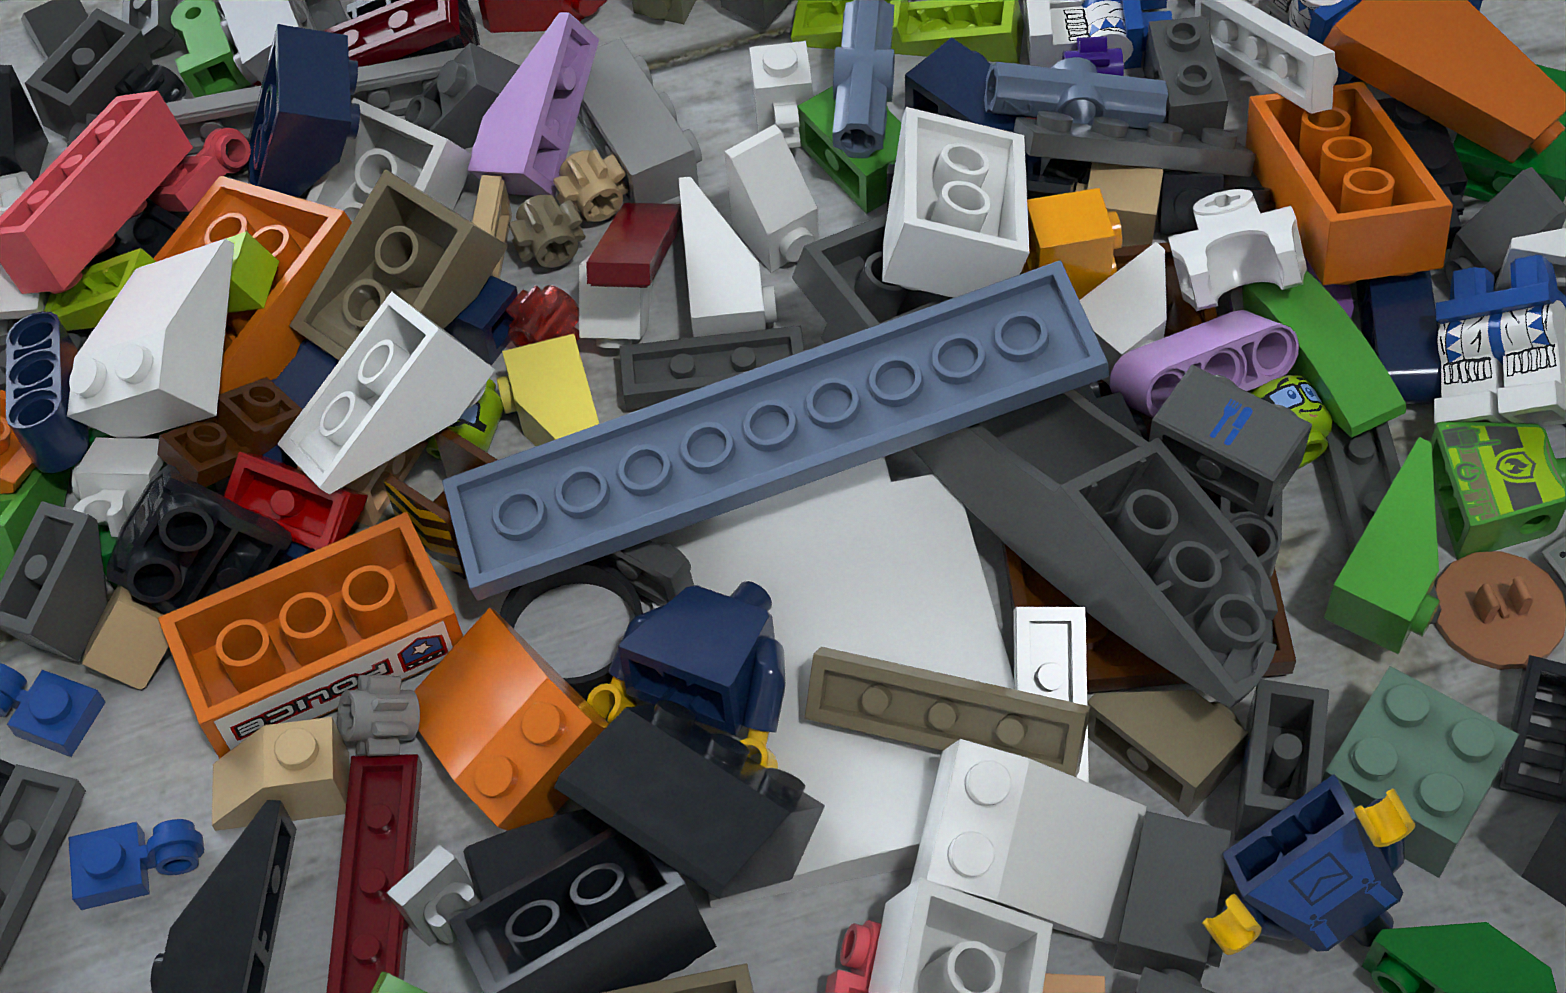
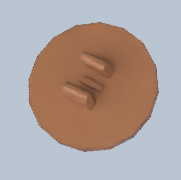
[1435,551,1566,670]

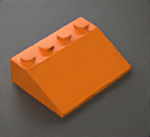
[153,176,352,423]

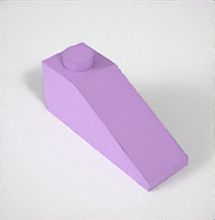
[467,12,599,197]

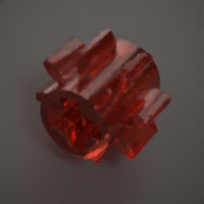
[505,285,580,347]

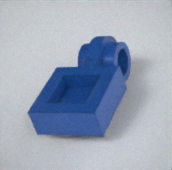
[0,663,106,757]
[68,819,204,910]

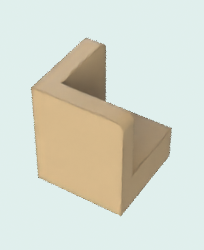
[82,585,169,689]

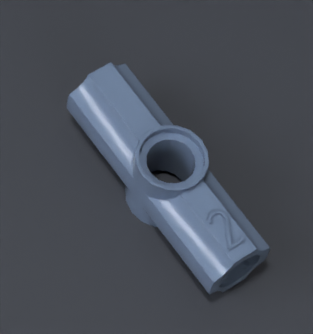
[833,0,895,158]
[984,57,1168,130]

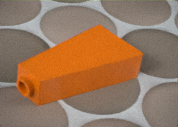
[1322,0,1566,164]

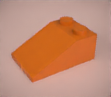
[414,607,609,831]

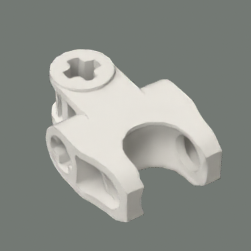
[1168,189,1307,311]

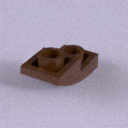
[157,377,303,487]

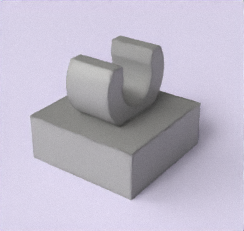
[387,845,481,947]

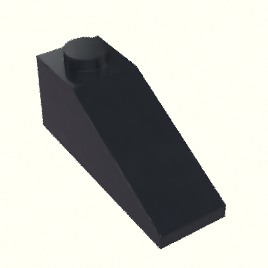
[150,800,297,993]

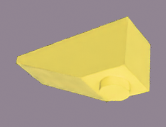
[496,334,599,446]

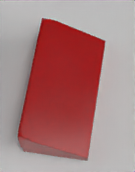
[224,452,368,550]

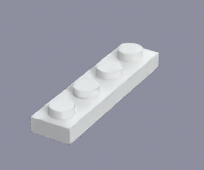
[1195,0,1338,114]

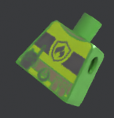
[1430,422,1566,560]

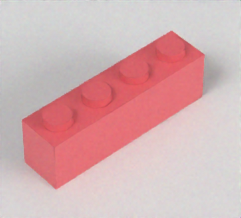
[0,91,193,294]

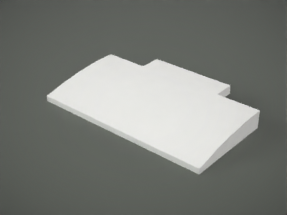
[650,457,1015,908]

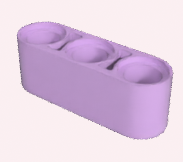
[1110,310,1299,418]

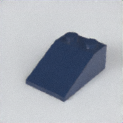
[247,24,360,197]

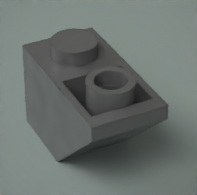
[405,43,520,149]

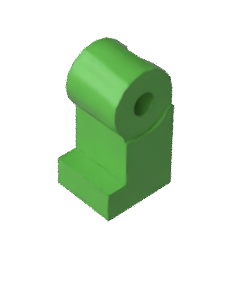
[171,0,251,98]

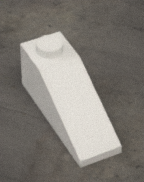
[679,177,777,337]

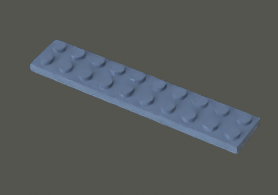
[442,260,1109,601]

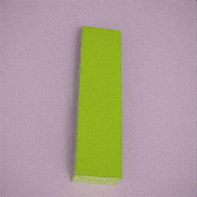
[791,0,1024,64]
[44,231,279,331]

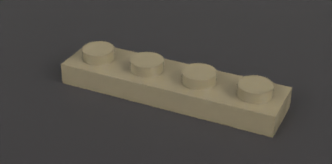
[804,646,1090,777]

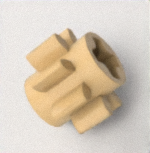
[553,149,629,222]

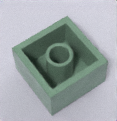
[1321,666,1519,878]

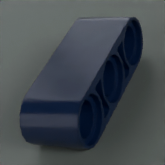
[1356,270,1441,405]
[6,311,89,473]

